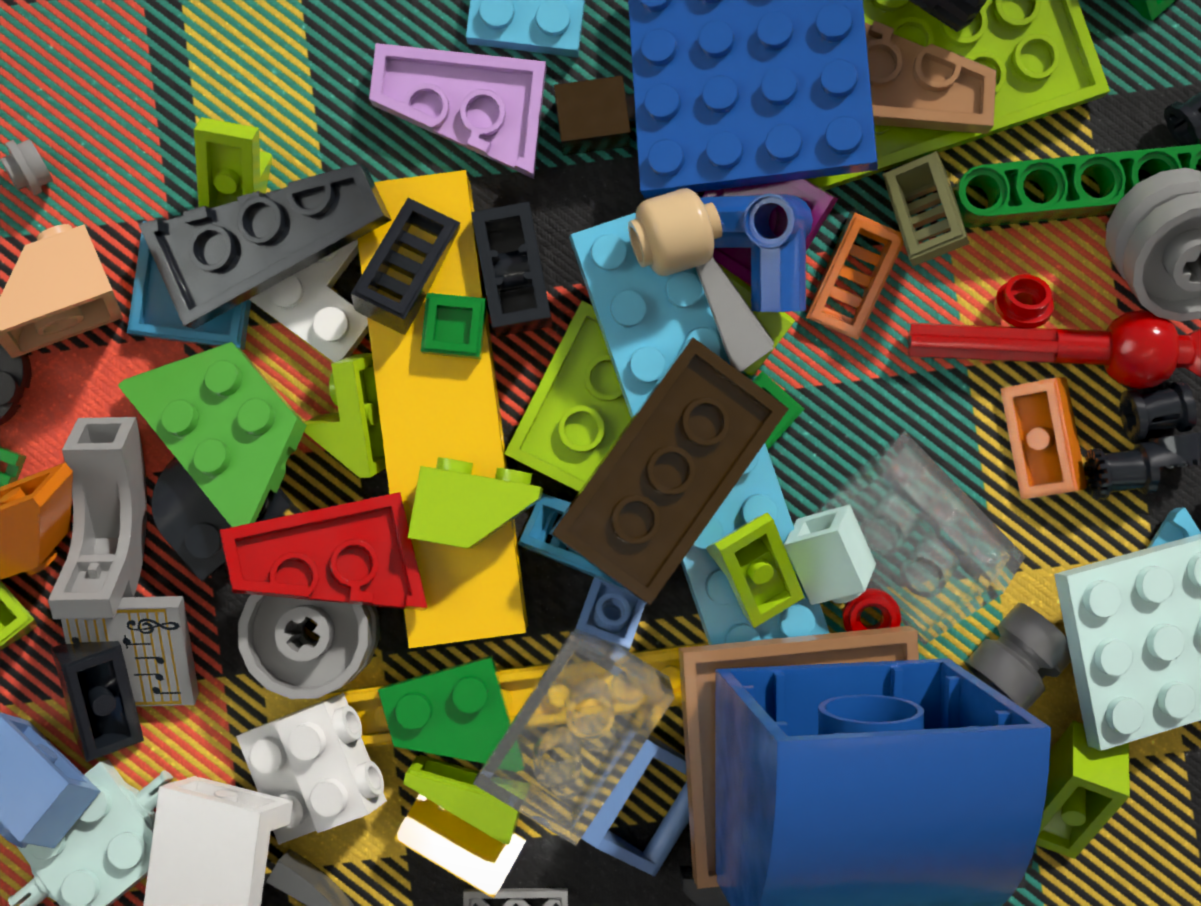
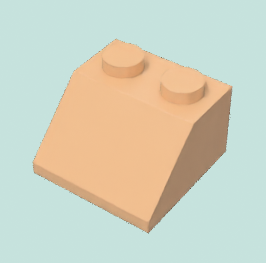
[0,224,123,359]

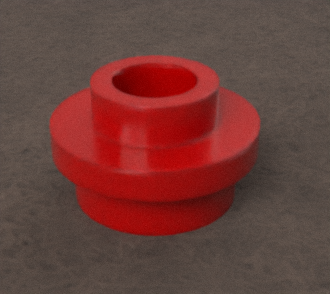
[994,274,1054,328]
[842,588,901,632]

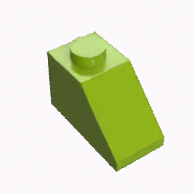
[1036,720,1130,859]

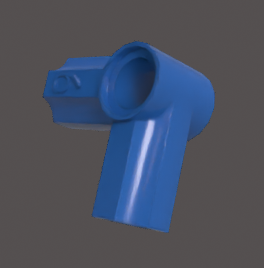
[700,193,813,312]

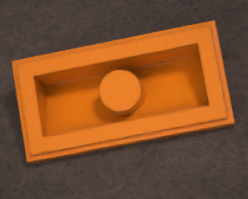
[1000,377,1087,500]

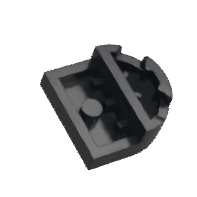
[152,457,294,581]

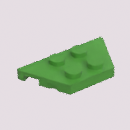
[118,342,307,527]

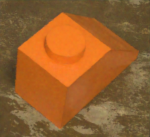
[0,462,73,580]

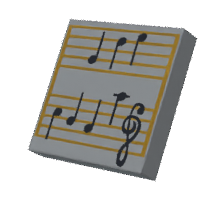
[61,596,199,706]

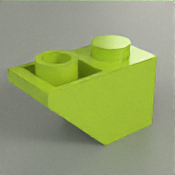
[408,457,543,548]

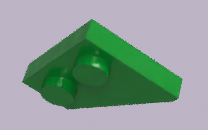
[378,655,523,769]

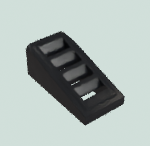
[351,198,460,334]

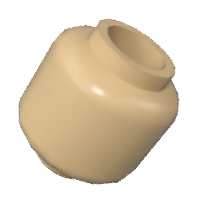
[628,188,722,276]

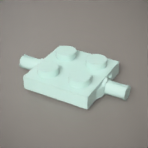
[8,760,176,906]

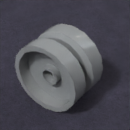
[1105,168,1201,322]
[238,595,380,699]

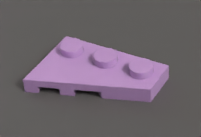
[369,43,546,179]

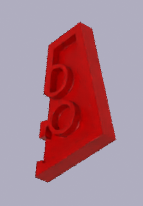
[220,492,428,611]

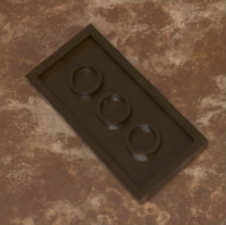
[549,337,789,605]

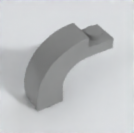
[48,417,147,620]

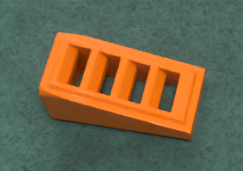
[805,211,904,340]

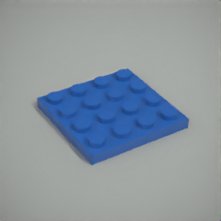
[628,0,878,199]

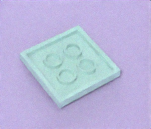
[1054,534,1201,751]

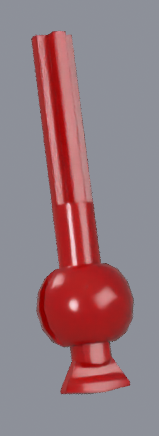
[908,310,1201,389]

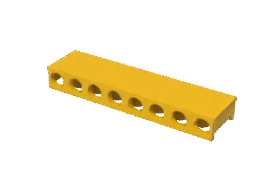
[357,170,528,648]

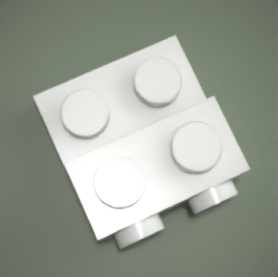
[236,693,387,844]

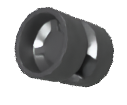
[965,602,1071,711]

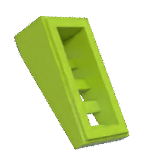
[403,755,527,845]

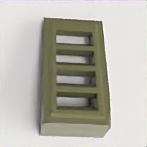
[882,151,970,267]

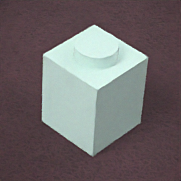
[784,504,876,605]

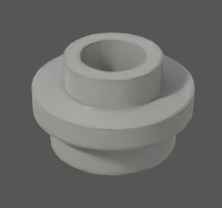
[0,139,53,196]

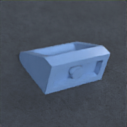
[577,727,689,876]

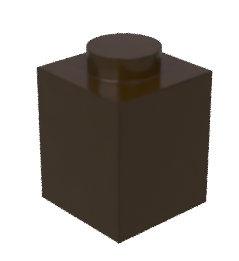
[554,75,636,156]

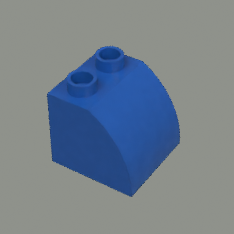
[715,658,1051,906]

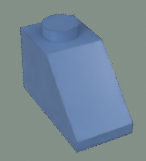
[0,712,101,848]

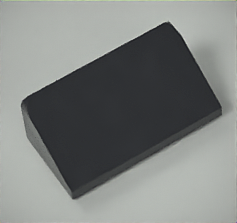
[51,641,144,762]

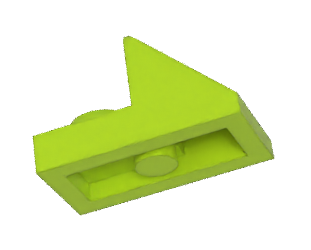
[194,117,272,208]
[304,353,386,478]
[706,512,805,628]

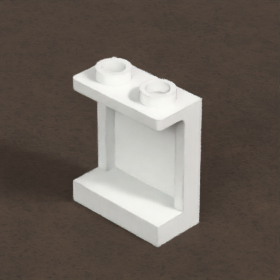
[143,776,293,906]

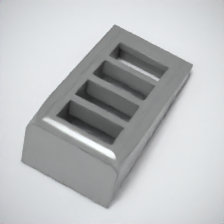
[695,257,775,372]

